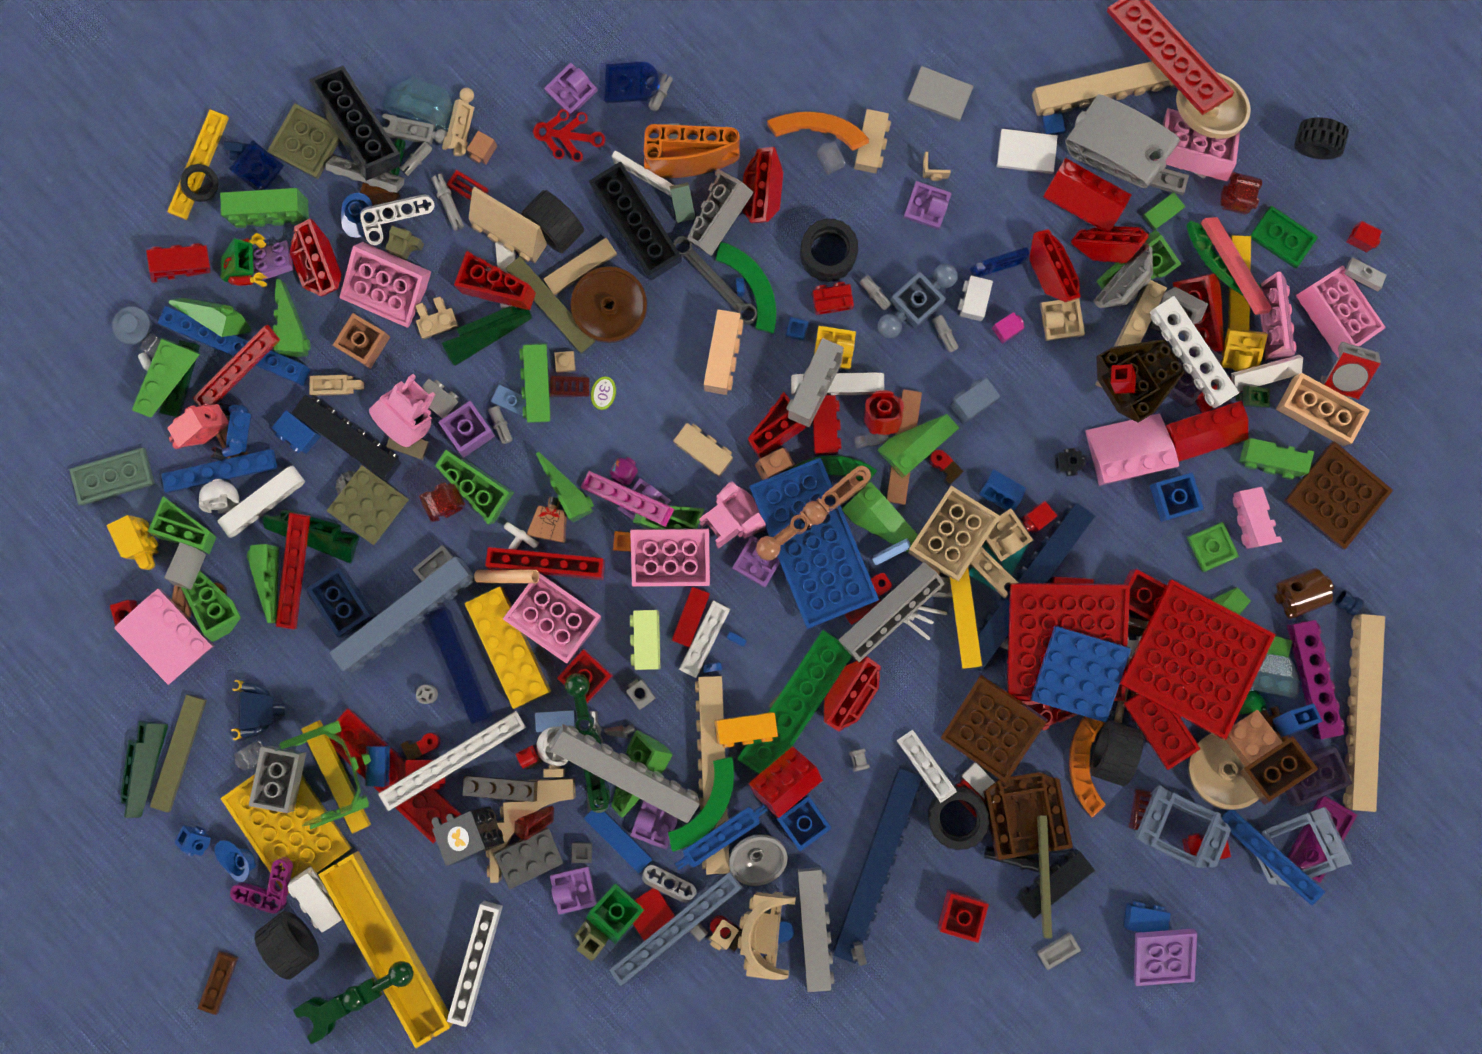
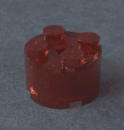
[1220,172,1262,215]
[419,482,466,522]

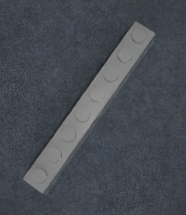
[550,724,700,823]

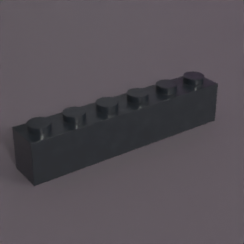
[291,395,401,481]

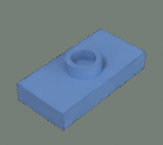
[491,385,526,417]

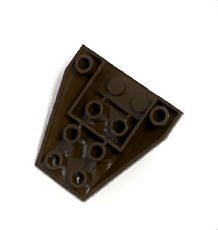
[1096,339,1185,423]

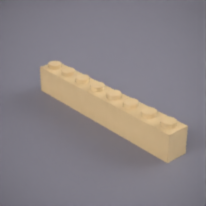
[1032,61,1176,116]

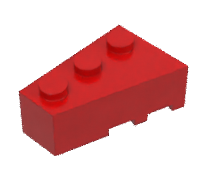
[146,243,211,283]
[748,391,807,459]

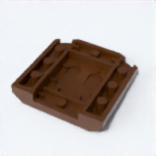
[983,772,1073,860]

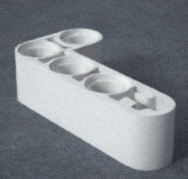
[360,194,434,245]

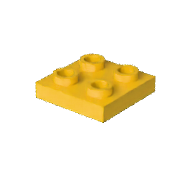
[814,326,856,370]
[1220,329,1268,371]

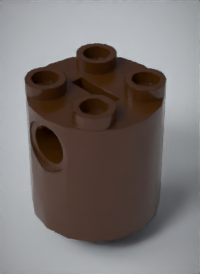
[1274,568,1334,619]

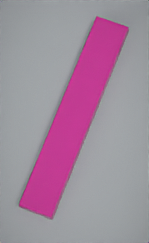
[580,471,674,527]

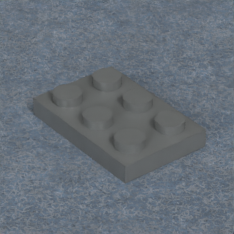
[494,827,563,890]

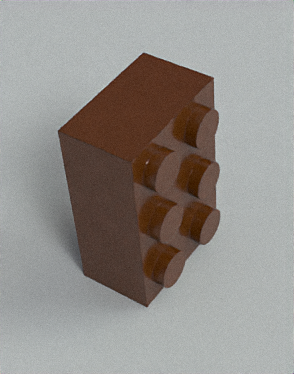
[1240,736,1319,805]

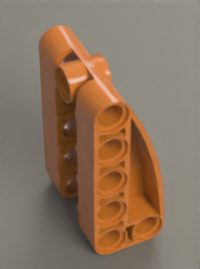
[644,124,740,178]

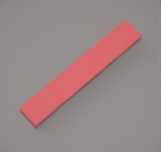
[1201,217,1273,315]

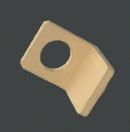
[923,151,950,181]
[707,920,738,951]

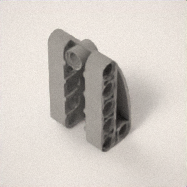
[1065,94,1180,188]

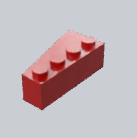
[454,251,536,310]

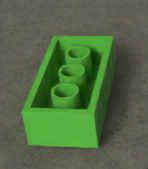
[220,188,309,228]

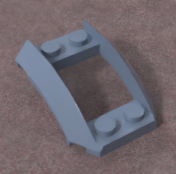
[1135,785,1231,868]
[1256,807,1352,888]

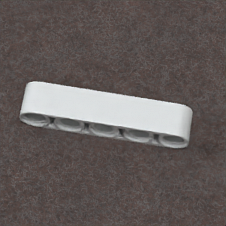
[791,373,884,396]
[218,466,305,538]

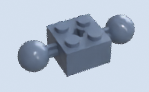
[878,264,958,339]

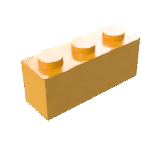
[714,712,778,748]

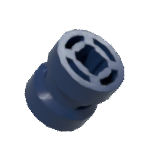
[1335,590,1364,616]

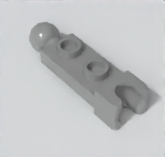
[382,114,447,145]

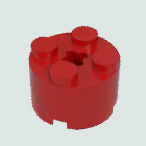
[864,390,904,435]

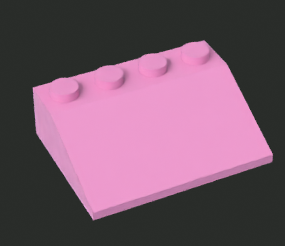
[1154,108,1240,181]
[339,242,431,328]
[1296,265,1386,358]
[1260,272,1296,360]
[1085,413,1179,486]
[630,529,710,586]
[503,573,601,664]
[114,589,215,685]

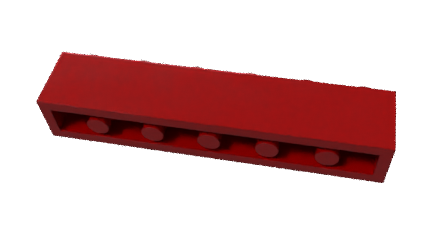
[485,547,605,581]

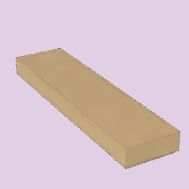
[544,238,617,295]

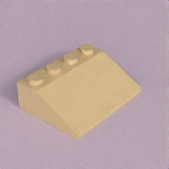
[469,187,547,263]
[908,486,1001,581]

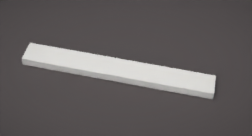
[378,711,526,811]

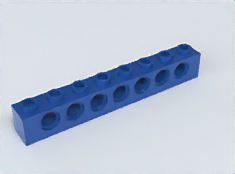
[158,306,311,386]

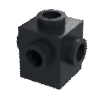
[1054,448,1085,476]

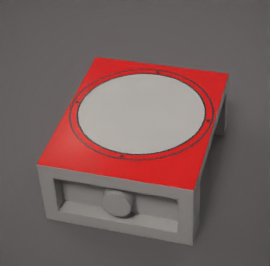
[1320,342,1381,399]

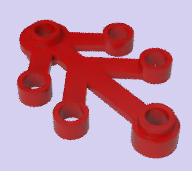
[533,109,606,162]

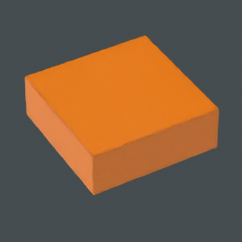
[613,531,631,552]

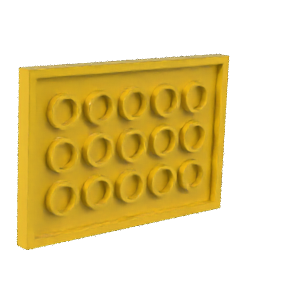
[220,774,352,894]

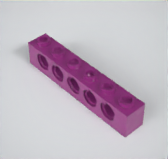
[1287,620,1344,739]

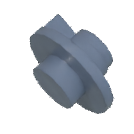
[112,307,151,344]

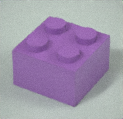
[438,401,495,458]

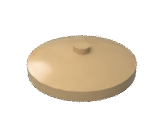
[1176,72,1251,139]
[1188,734,1259,810]

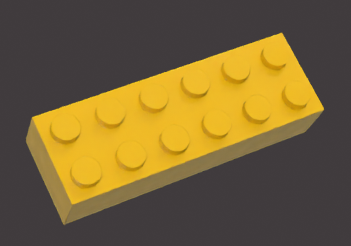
[465,587,551,709]

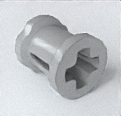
[849,748,870,772]

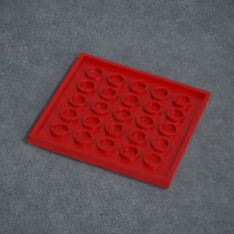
[1119,579,1276,740]
[1007,583,1130,701]

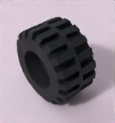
[1294,117,1349,160]

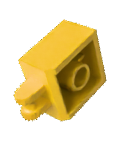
[106,515,159,570]

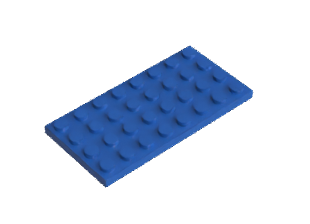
[749,458,879,629]

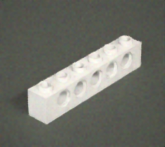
[1150,296,1239,408]

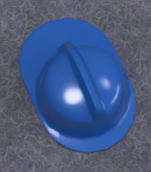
[341,193,372,238]
[215,840,256,882]

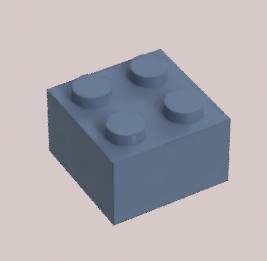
[950,378,1000,424]

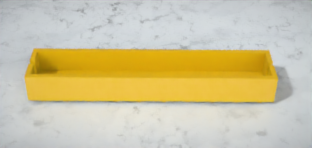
[318,851,453,1049]

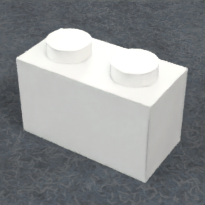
[958,276,993,321]

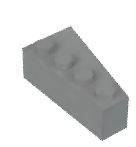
[687,169,754,256]
[787,338,844,427]

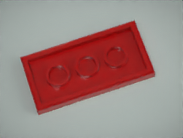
[1123,694,1201,770]

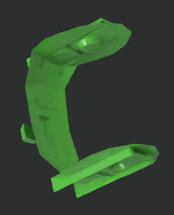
[274,721,371,829]

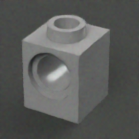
[626,679,656,710]

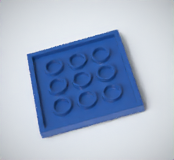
[1030,625,1131,722]

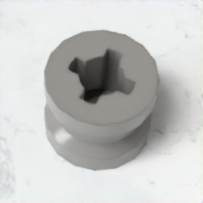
[416,684,438,704]

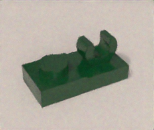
[1235,386,1270,408]

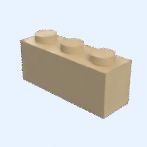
[854,109,891,174]
[673,423,733,477]

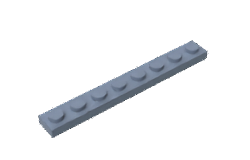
[609,872,743,987]

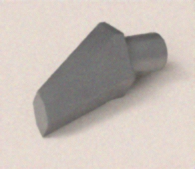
[604,724,635,739]

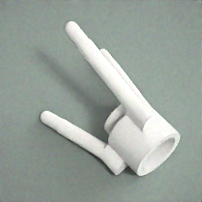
[904,606,947,640]

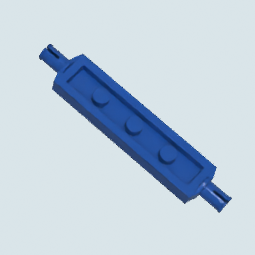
[675,803,768,870]

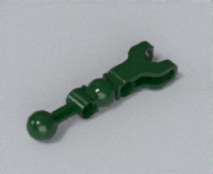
[565,673,610,813]
[293,961,414,1044]

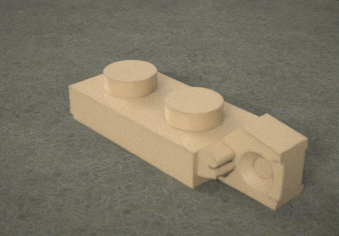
[309,375,364,396]

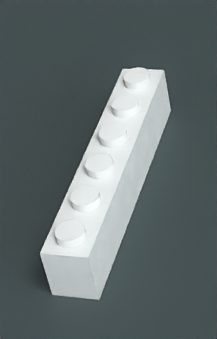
[447,901,503,1027]

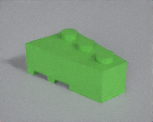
[1239,438,1314,480]
[148,496,217,554]

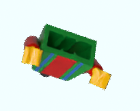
[220,233,268,287]

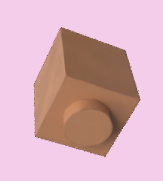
[467,131,497,165]

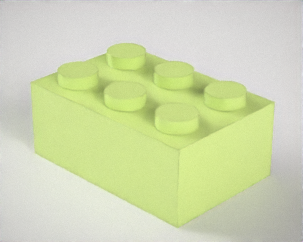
[630,610,661,670]

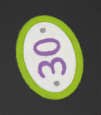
[591,376,616,410]

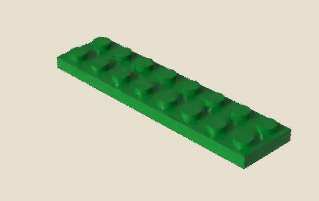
[737,630,852,774]

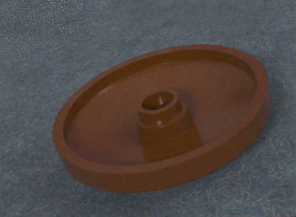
[571,267,647,343]

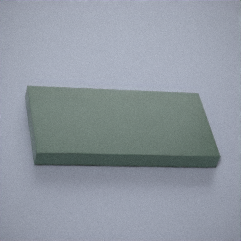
[69,448,155,506]

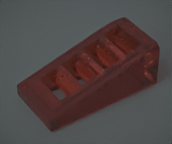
[549,376,589,397]
[1129,789,1152,830]
[515,806,554,841]

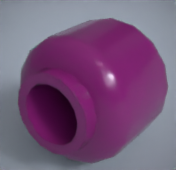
[609,457,638,486]

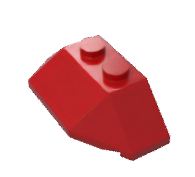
[742,147,784,224]
[290,219,341,297]
[1071,226,1149,263]
[1029,229,1081,302]
[824,656,881,732]

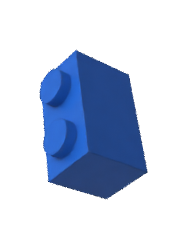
[272,410,321,454]
[1272,704,1323,737]
[1123,901,1171,932]

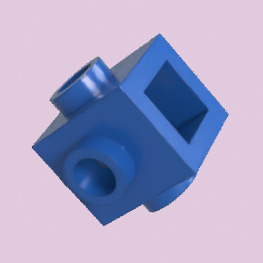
[174,825,211,856]

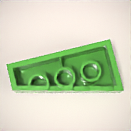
[519,343,551,422]
[435,450,514,525]

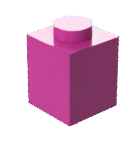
[992,312,1025,344]

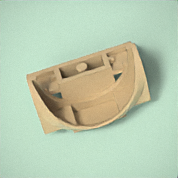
[738,891,796,980]

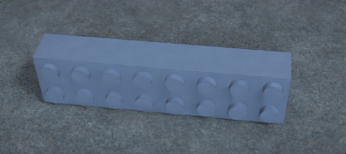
[329,556,474,672]

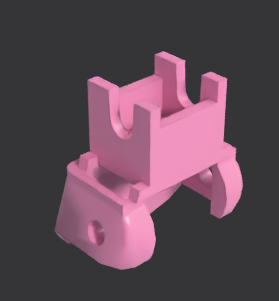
[369,374,435,447]
[699,481,766,549]

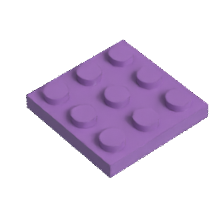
[1134,928,1197,986]

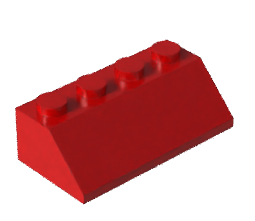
[1043,158,1132,232]
[1166,401,1248,462]

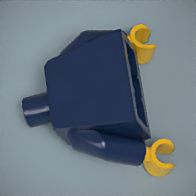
[231,680,285,740]

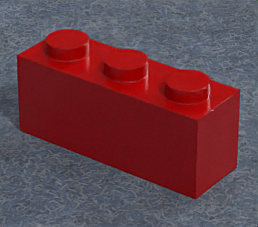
[813,395,841,455]

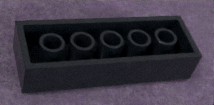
[309,65,400,181]
[589,161,682,281]

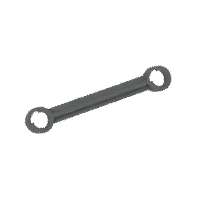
[673,236,757,325]

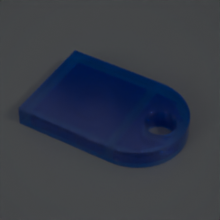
[604,62,660,103]
[970,247,1030,277]

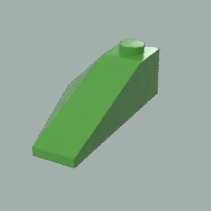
[1096,230,1181,290]
[169,298,252,337]
[842,482,918,552]

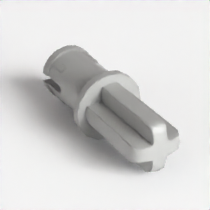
[648,74,673,111]
[399,142,432,176]
[859,275,891,310]
[932,315,958,353]
[488,406,512,444]

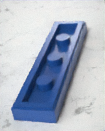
[583,804,653,873]

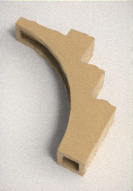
[486,778,576,883]

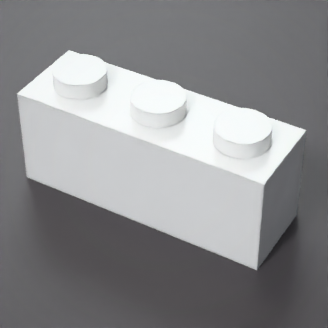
[288,866,342,932]

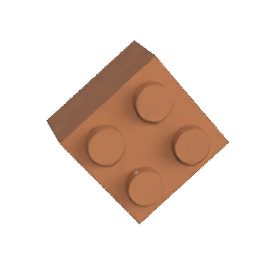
[333,313,390,369]
[1225,710,1283,767]

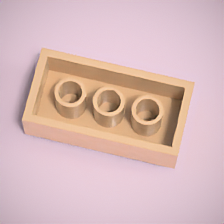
[704,309,744,395]
[1276,373,1370,446]

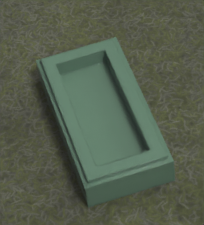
[669,182,696,223]

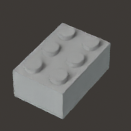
[249,745,306,813]

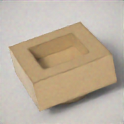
[554,351,576,373]
[544,765,565,777]

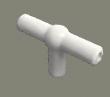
[504,522,539,550]

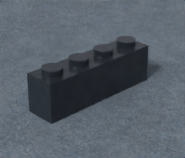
[1016,849,1095,919]

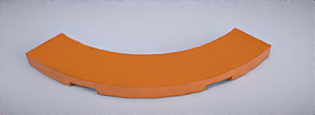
[767,112,869,151]
[1069,716,1106,818]

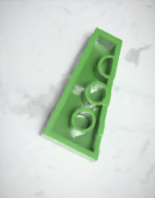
[132,337,200,418]

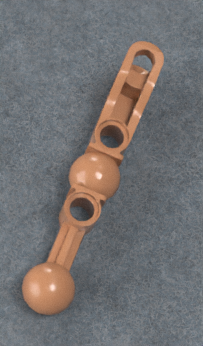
[756,466,871,561]

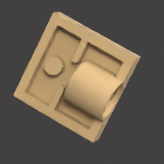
[1040,298,1085,341]
[985,509,1033,562]

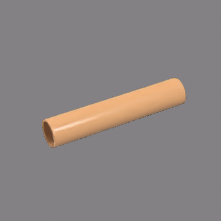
[474,569,539,583]

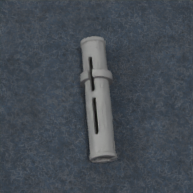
[431,174,464,231]

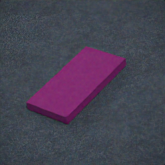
[1287,795,1357,883]

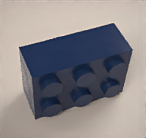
[306,567,375,637]

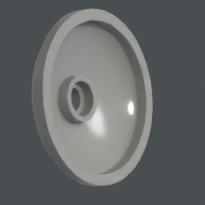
[729,835,787,886]

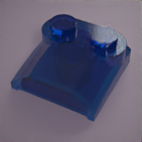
[229,140,284,191]

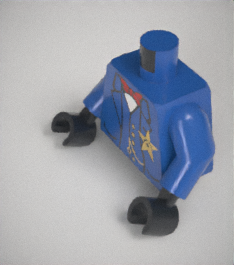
[210,403,251,461]

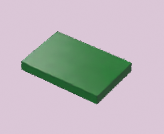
[1249,205,1318,269]

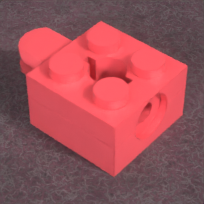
[167,404,229,449]

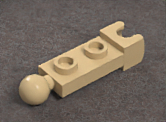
[442,88,474,156]
[970,547,1018,598]

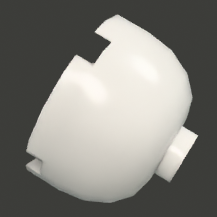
[199,479,239,514]
[536,726,568,766]

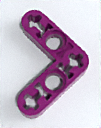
[230,857,293,914]

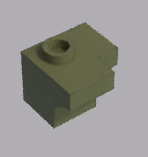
[385,226,424,261]
[574,919,608,961]

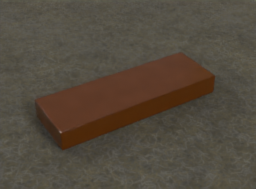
[197,951,239,1015]

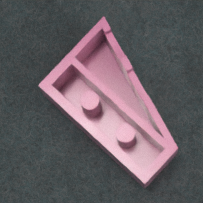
[1233,487,1282,549]

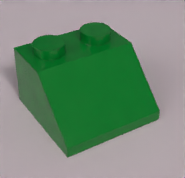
[586,884,644,944]

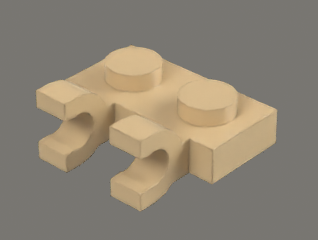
[415,297,459,340]

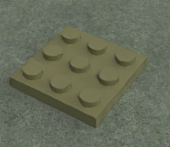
[267,103,340,179]
[327,465,409,545]

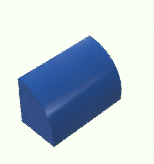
[979,469,1026,512]
[365,746,390,787]

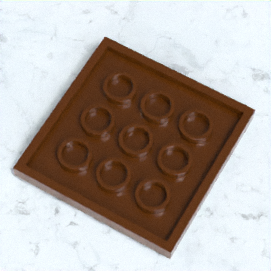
[1284,441,1393,550]
[941,675,1048,783]

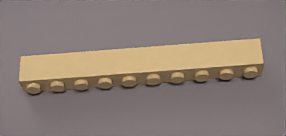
[1343,614,1385,812]
[695,676,730,875]

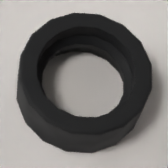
[180,164,219,202]

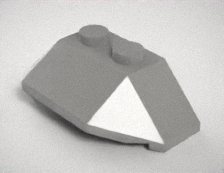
[1093,242,1153,308]

